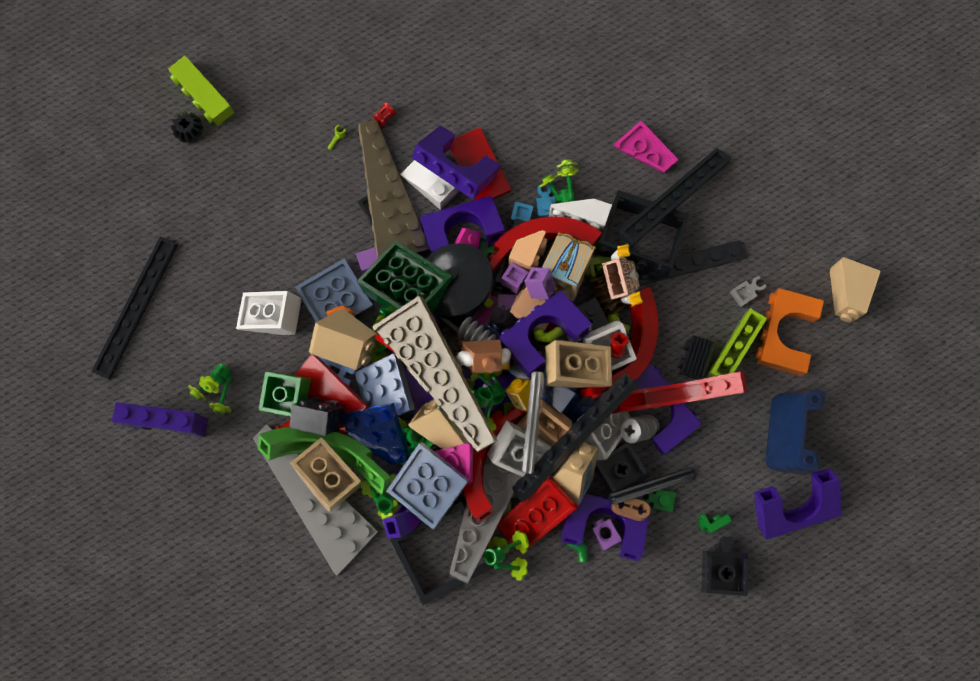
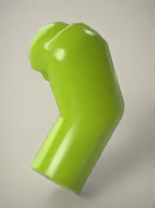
[533,327,563,343]

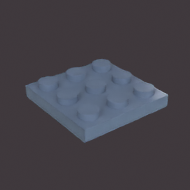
[296,258,374,322]
[355,353,415,428]
[387,442,470,530]

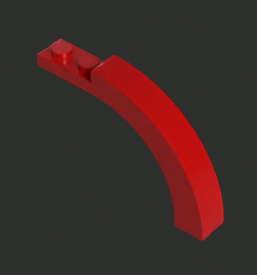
[488,217,602,273]
[580,286,658,399]
[601,371,748,414]
[464,408,528,523]

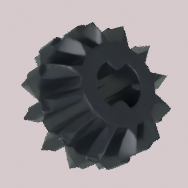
[171,111,204,143]

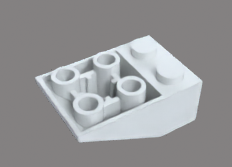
[549,199,612,232]

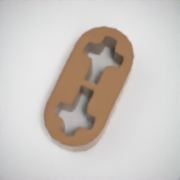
[611,498,650,521]

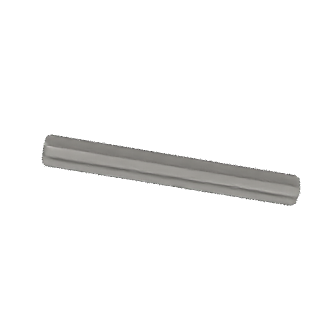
[522,372,543,474]

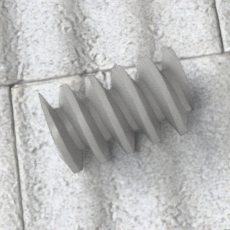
[458,317,499,342]
[620,414,660,443]

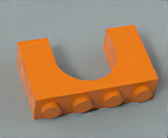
[755,288,824,376]

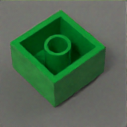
[259,371,311,417]

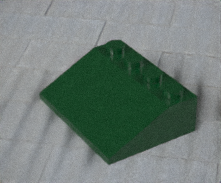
[357,240,453,315]

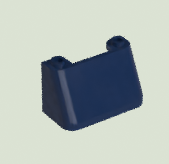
[766,390,825,475]

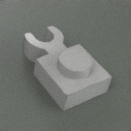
[730,276,766,308]

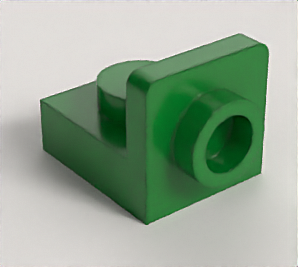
[697,513,732,534]

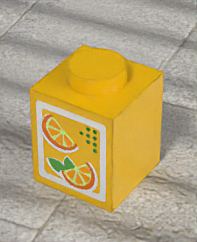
[505,378,531,412]

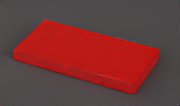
[450,127,511,200]
[295,354,369,434]
[497,476,578,554]

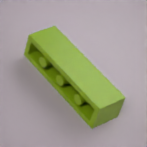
[168,56,234,126]
[706,308,767,378]

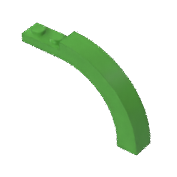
[258,427,391,495]

